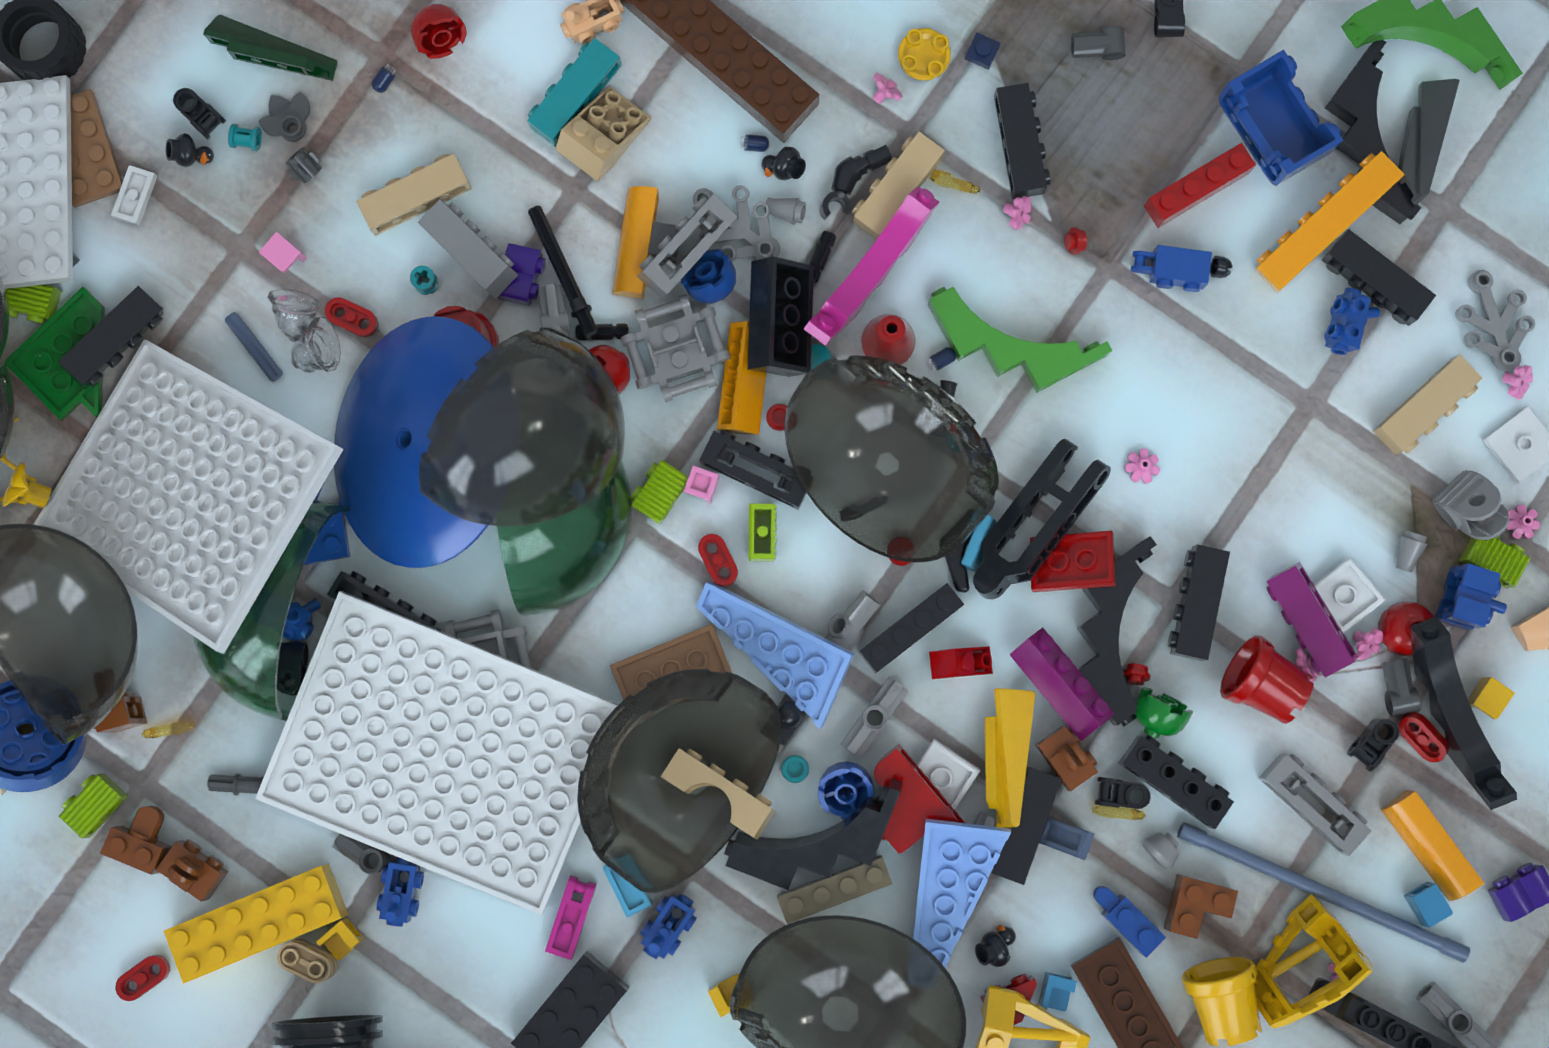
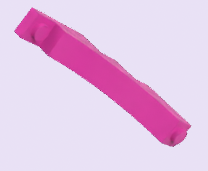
[804,186,940,346]

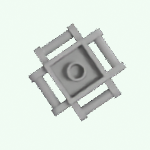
[621,294,731,403]
[445,610,532,669]

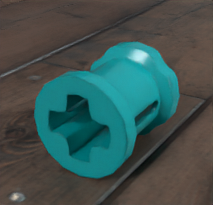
[228,124,262,152]
[410,266,439,295]

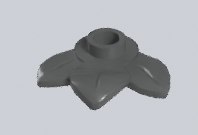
[258,92,310,142]

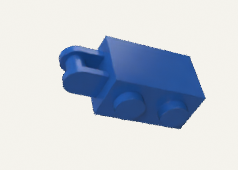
[1131,245,1212,292]
[1093,886,1166,958]

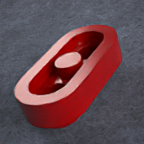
[325,297,378,338]
[698,534,738,587]
[1398,712,1449,762]
[115,955,170,1001]

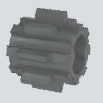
[285,147,322,184]

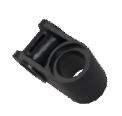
[1154,0,1185,38]
[173,88,226,140]
[275,642,309,696]
[1347,718,1399,772]
[1094,777,1151,809]

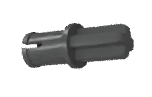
[207,773,264,796]

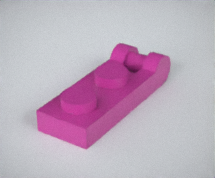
[545,875,597,960]

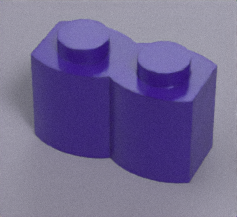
[497,243,546,306]
[1487,863,1549,922]

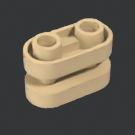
[277,939,338,983]

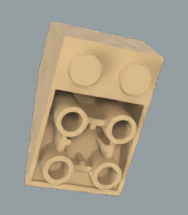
[555,86,651,182]

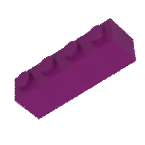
[1266,561,1358,678]
[1009,627,1115,741]

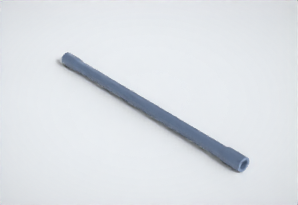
[1177,822,1470,963]

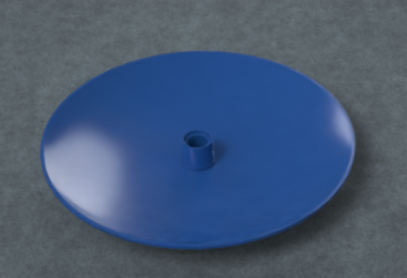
[334,316,518,568]

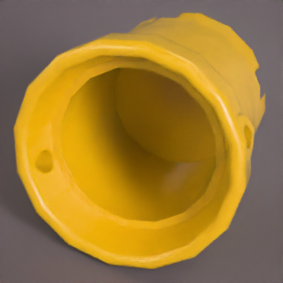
[1181,957,1262,1046]

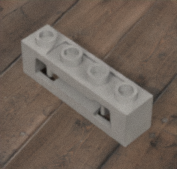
[637,194,738,299]
[1258,754,1371,856]

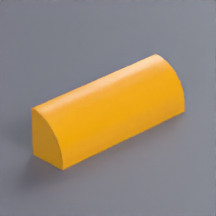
[612,186,659,299]
[717,321,766,435]
[1381,790,1484,901]

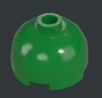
[1135,687,1193,739]

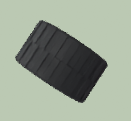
[0,0,87,80]

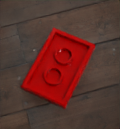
[1030,530,1116,593]

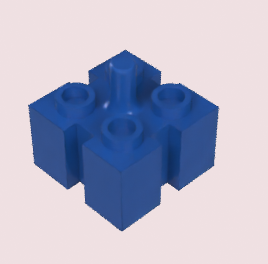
[1436,563,1507,630]

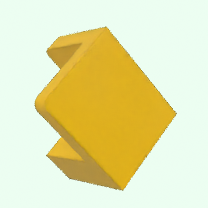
[1468,677,1515,719]
[316,918,365,960]
[708,974,751,1017]

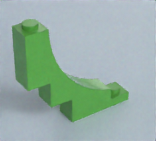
[1341,0,1523,90]
[928,287,1113,393]

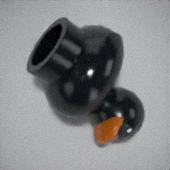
[165,133,214,167]
[761,146,806,181]
[975,924,1016,967]

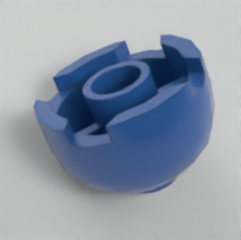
[681,249,736,304]
[818,761,874,819]

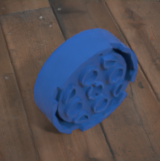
[0,675,86,792]

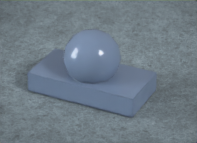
[1039,817,1095,860]

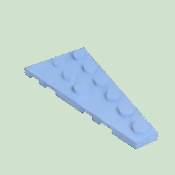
[696,581,855,729]
[908,819,1011,987]

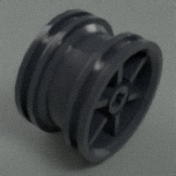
[272,1015,383,1048]

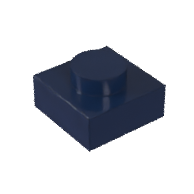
[965,32,1001,70]

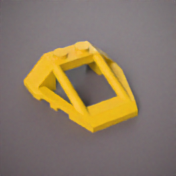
[1254,894,1373,1029]
[975,985,1090,1048]

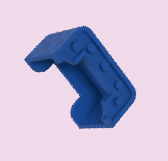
[1219,49,1343,186]

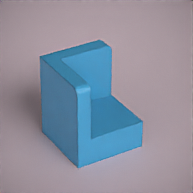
[1403,882,1453,928]
[1038,972,1077,1011]

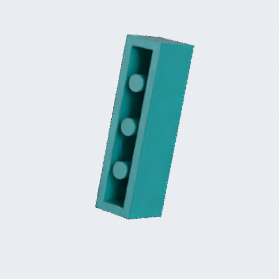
[527,37,622,147]

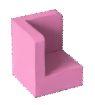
[259,232,306,273]
[684,466,720,503]

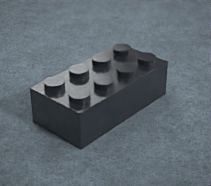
[748,256,814,377]
[511,951,630,1048]

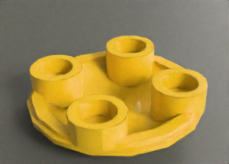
[898,28,951,81]

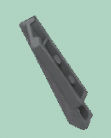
[1398,79,1460,205]

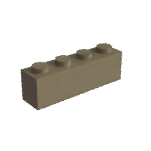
[777,855,893,924]

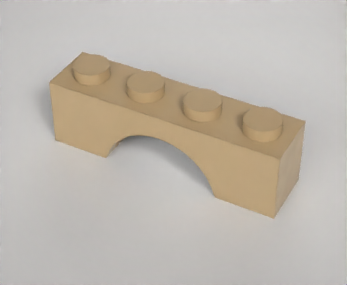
[661,748,776,840]

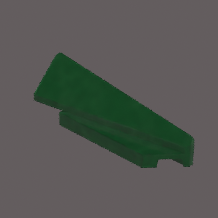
[203,15,338,81]

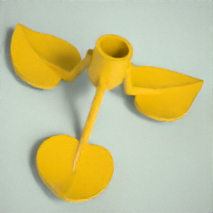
[0,416,52,508]

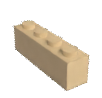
[852,132,945,240]
[356,153,472,236]
[1373,354,1483,455]

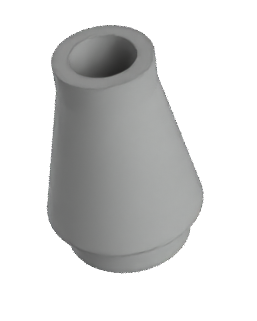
[765,197,806,225]
[1396,530,1428,573]

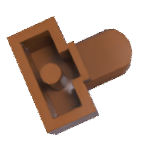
[89,669,148,733]
[1035,726,1098,791]
[100,806,172,875]
[156,839,228,902]

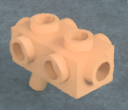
[560,0,625,44]

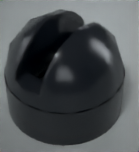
[1210,256,1233,278]

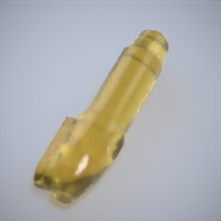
[930,169,980,194]
[142,721,195,739]
[1092,805,1145,820]

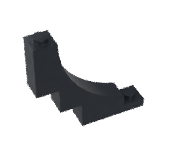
[1325,40,1421,225]
[1077,536,1157,727]
[1410,616,1517,810]
[724,778,902,890]

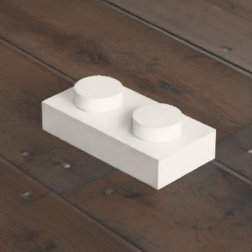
[111,165,158,226]

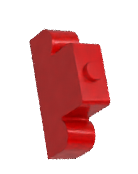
[874,744,966,854]

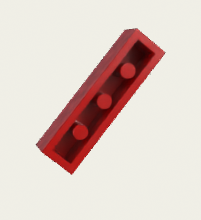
[1144,143,1256,228]

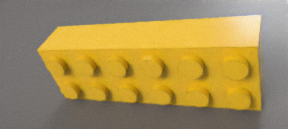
[163,863,349,984]

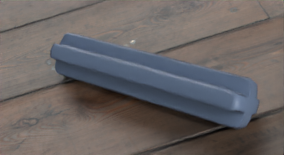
[225,312,283,382]

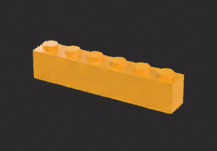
[1255,151,1405,293]

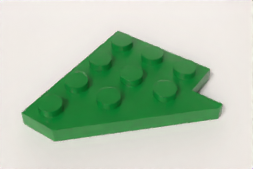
[4,287,105,421]

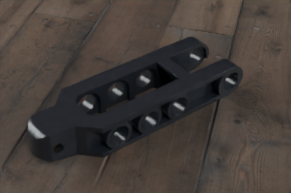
[973,439,1111,600]
[1308,978,1457,1048]

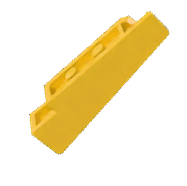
[985,688,1036,828]

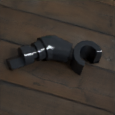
[819,145,892,220]

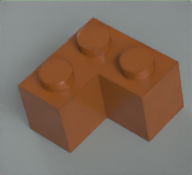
[1164,874,1238,939]

